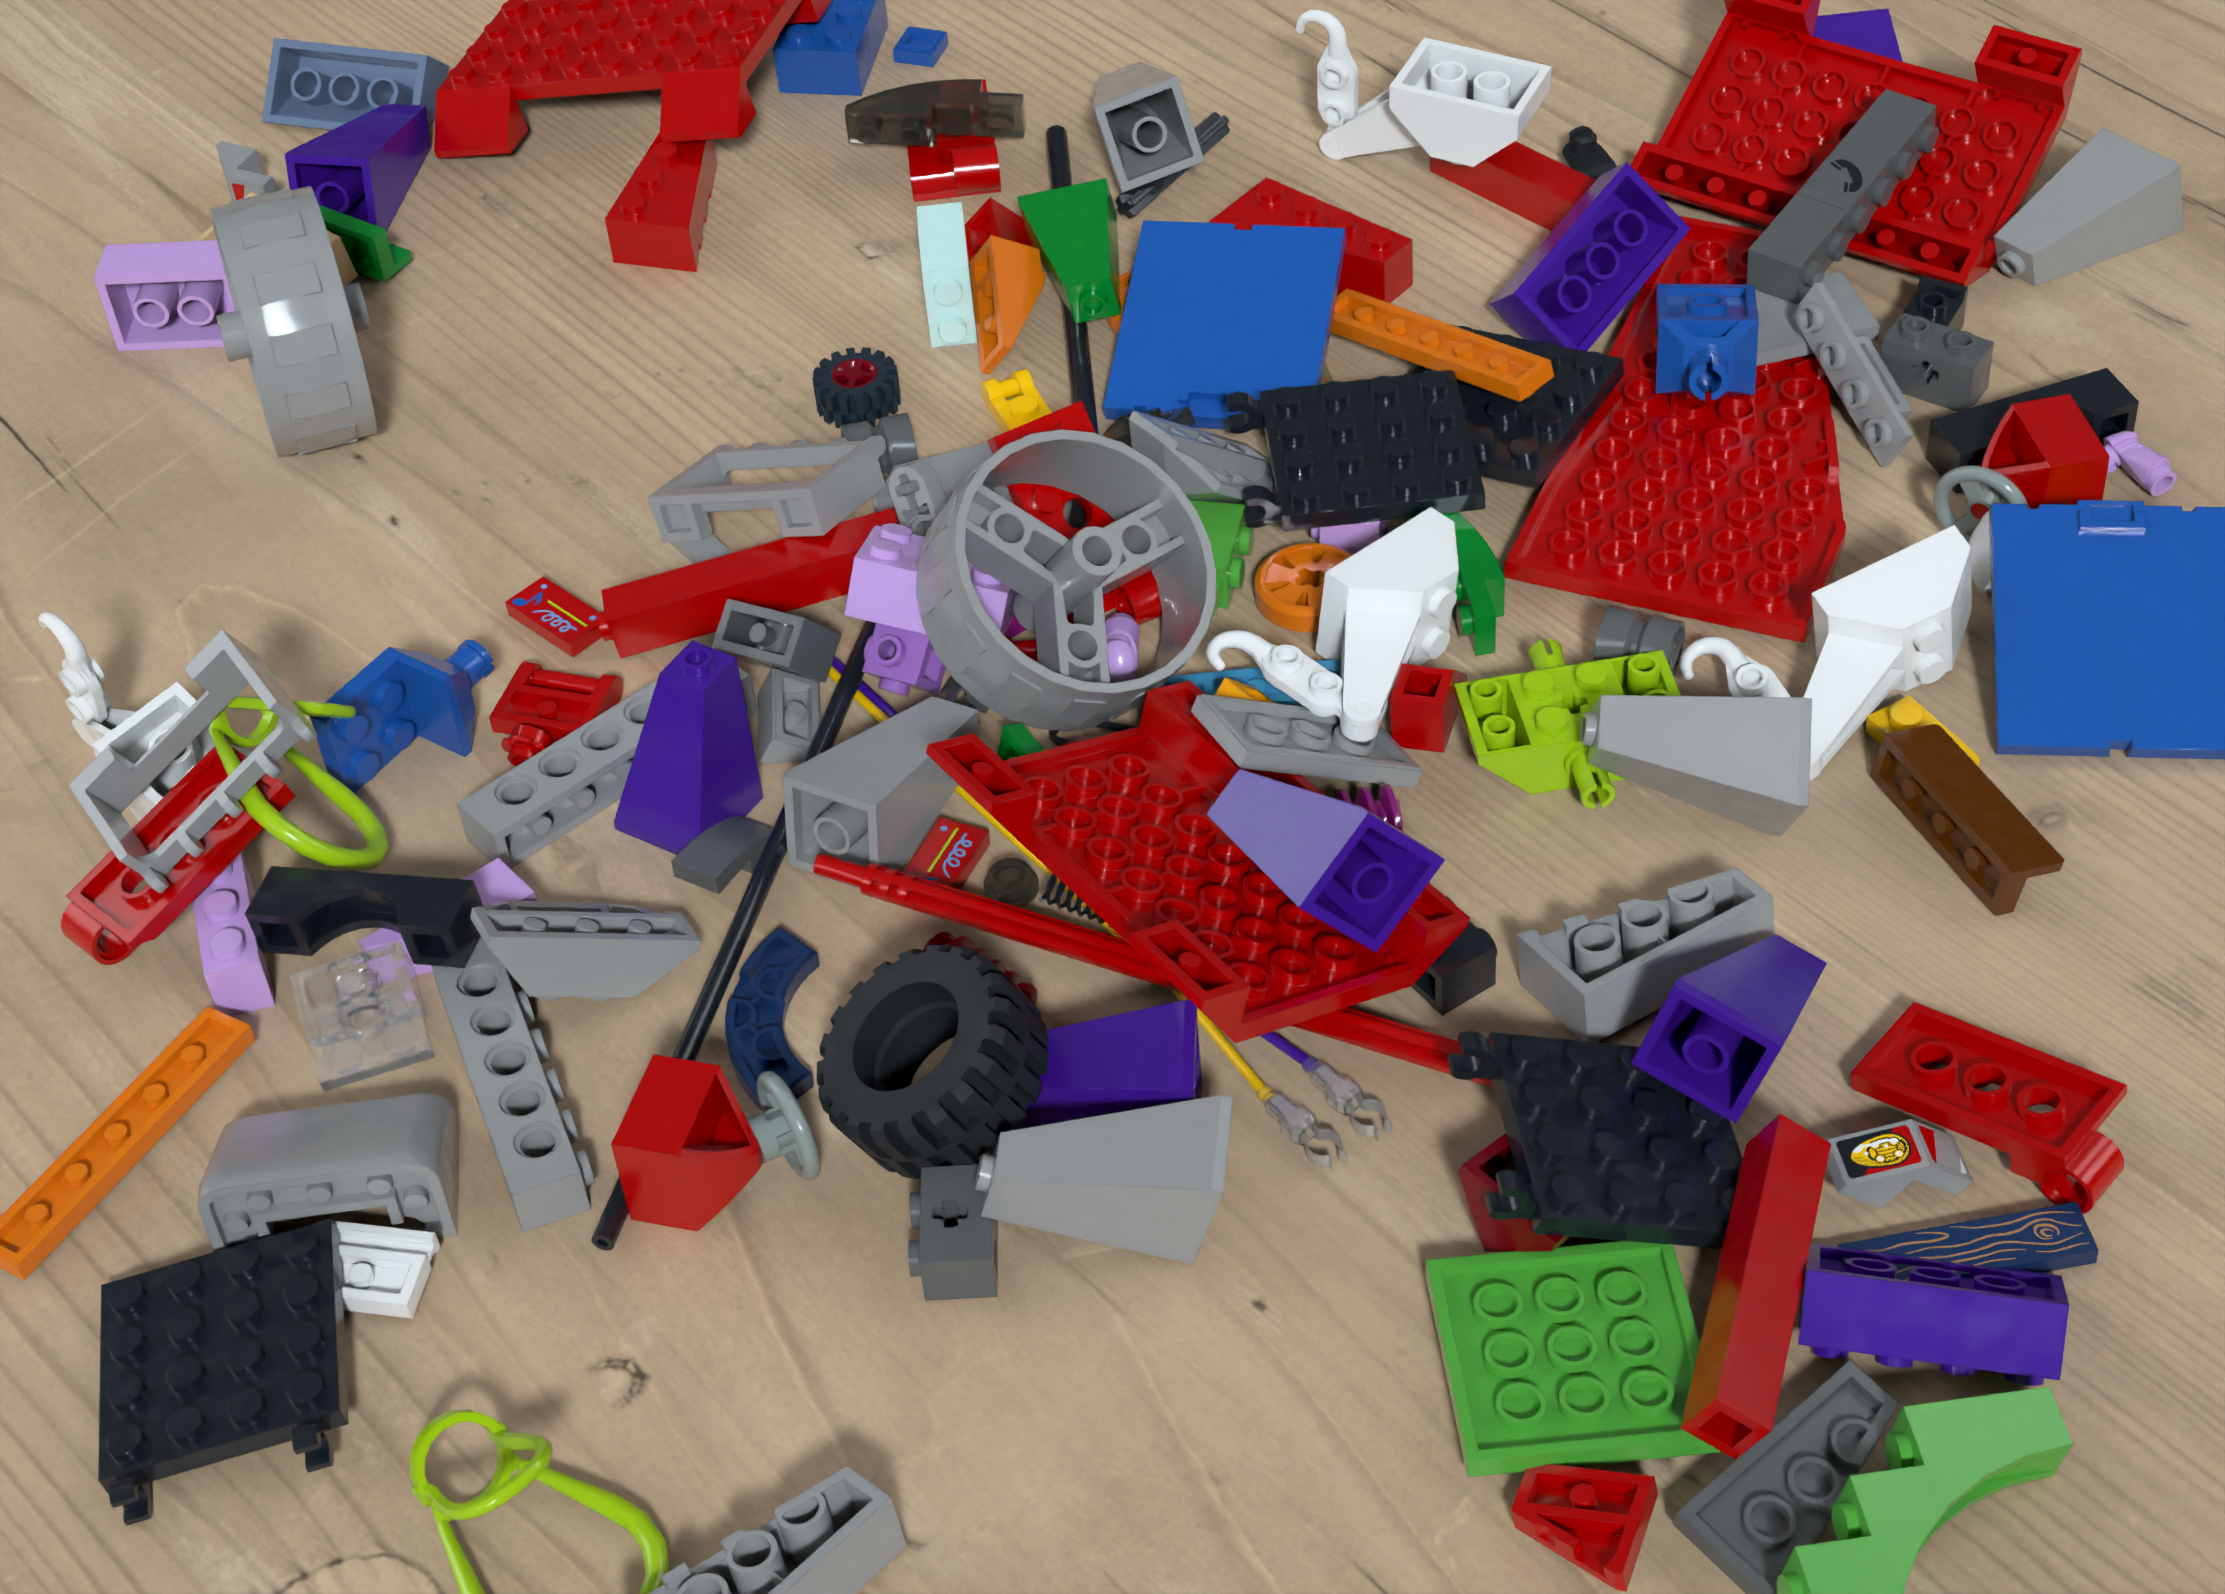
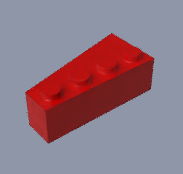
[605,132,717,272]
[1209,177,1413,303]

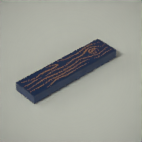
[1837,1202,2099,1281]

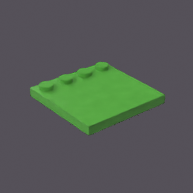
[1425,1241,1721,1477]

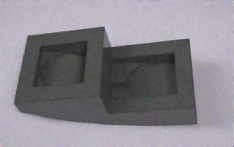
[671,815,773,894]

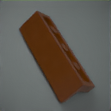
[1870,724,2065,916]

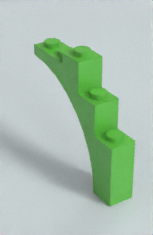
[1777,1386,2073,1594]

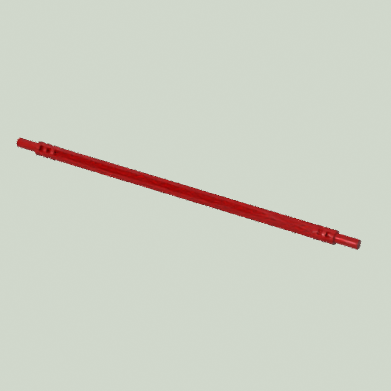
[813,853,1493,1088]

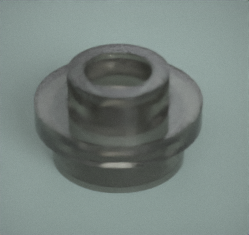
[984,858,1039,907]

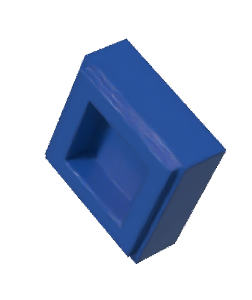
[893,26,948,67]

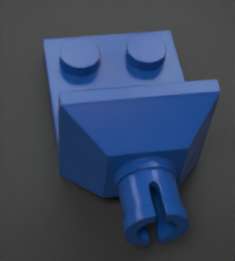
[1656,284,1759,400]
[310,639,494,793]

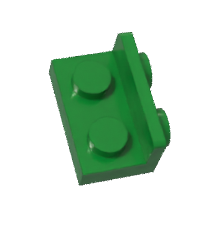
[319,205,412,282]

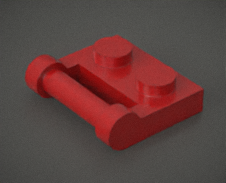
[489,661,623,742]

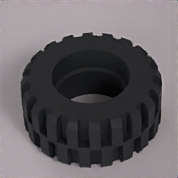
[817,944,1049,1179]

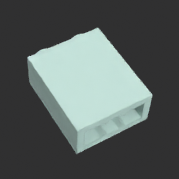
[916,202,977,348]

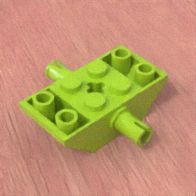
[1454,639,1681,809]

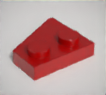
[1511,1464,1658,1592]

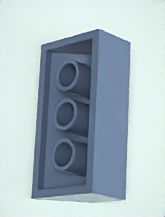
[262,38,449,131]

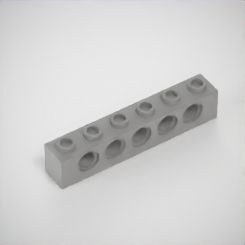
[457,646,757,869]
[431,937,595,1232]

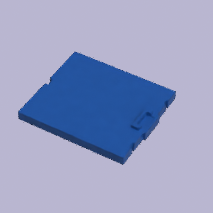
[1103,220,1347,430]
[1989,500,2225,760]

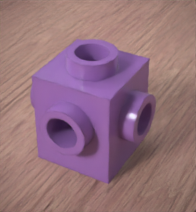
[862,623,946,696]

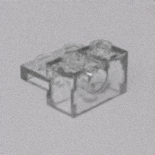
[290,941,435,1091]

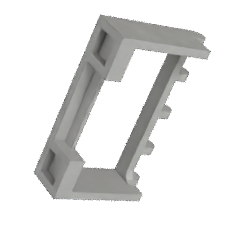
[648,435,886,542]
[69,629,318,894]

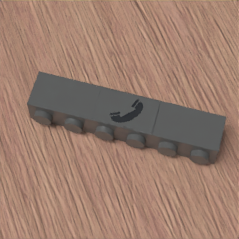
[1747,89,1939,305]

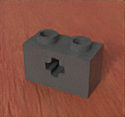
[1880,313,1994,412]
[712,599,841,683]
[908,1164,998,1301]

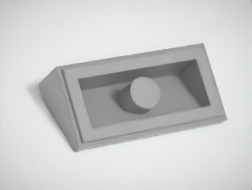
[757,668,821,764]

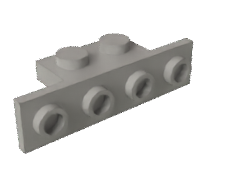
[1791,282,1914,467]

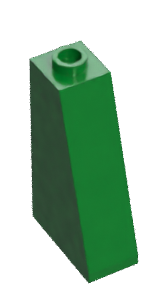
[1018,178,1121,324]

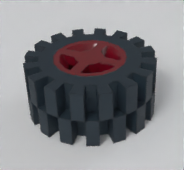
[812,347,901,428]

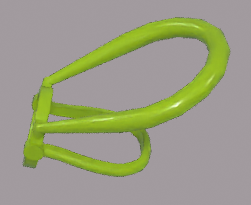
[209,664,389,871]
[409,1409,670,1594]

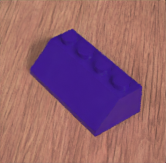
[1489,162,1690,351]
[1798,1242,2069,1386]

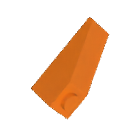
[969,235,1045,375]

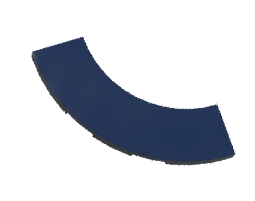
[725,927,820,1111]

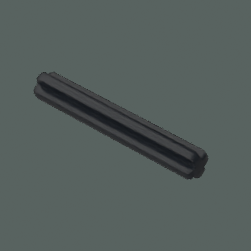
[1115,112,1230,219]

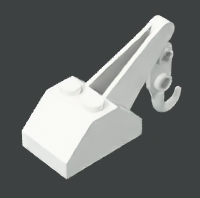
[1296,9,1552,167]
[1206,507,1459,742]
[1680,525,1972,781]
[38,612,283,821]

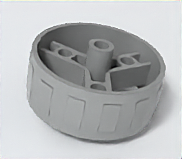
[209,186,377,458]
[916,429,1216,731]

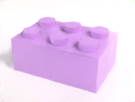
[94,240,235,351]
[844,523,1017,635]

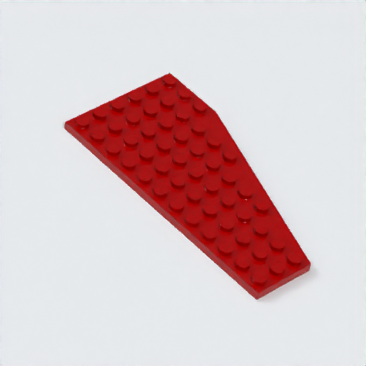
[1504,216,1846,643]

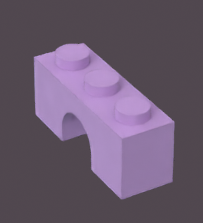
[192,851,275,1017]

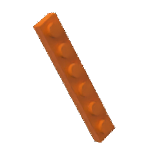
[1330,288,1554,402]
[0,1006,255,1280]

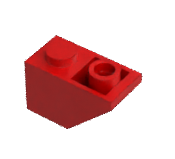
[1390,663,1467,753]

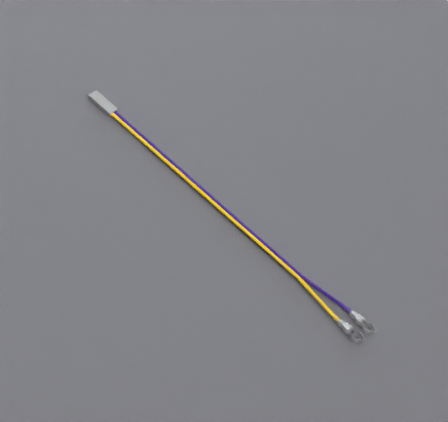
[669,534,1392,1171]

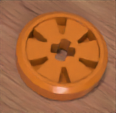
[1254,543,1353,632]

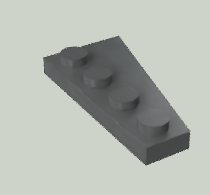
[1672,1360,1899,1594]

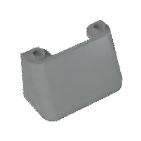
[198,1092,459,1252]

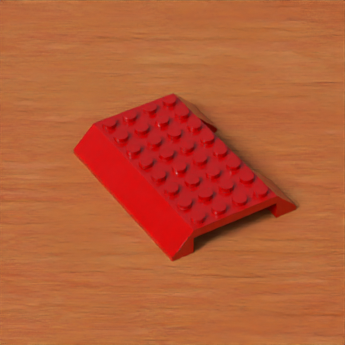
[434,0,833,158]
[1631,0,2082,287]
[926,681,1470,1044]

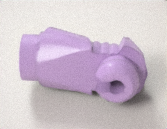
[2104,431,2177,496]
[1105,613,1140,683]

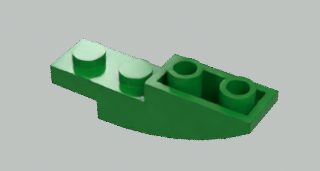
[1404,512,1505,656]

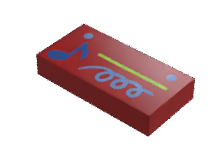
[505,576,602,657]
[904,817,990,890]

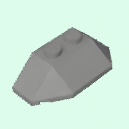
[1129,410,1276,509]
[470,901,701,1001]

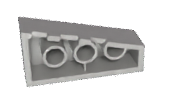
[1516,868,1774,1042]
[631,1466,907,1594]

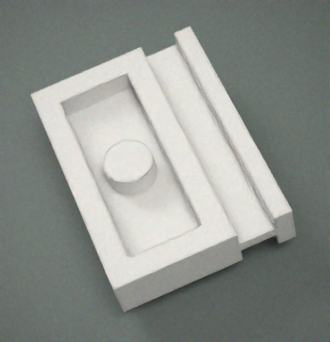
[323,1219,440,1319]

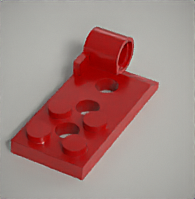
[901,79,1001,202]
[987,400,1162,626]
[61,745,295,965]
[1850,1002,2127,1214]

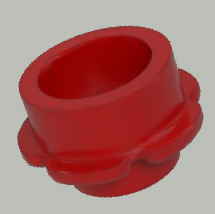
[501,725,553,767]

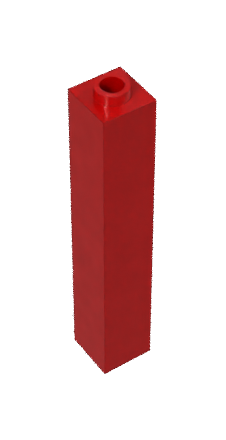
[1430,141,1596,231]
[596,507,900,659]
[1681,1114,1831,1460]

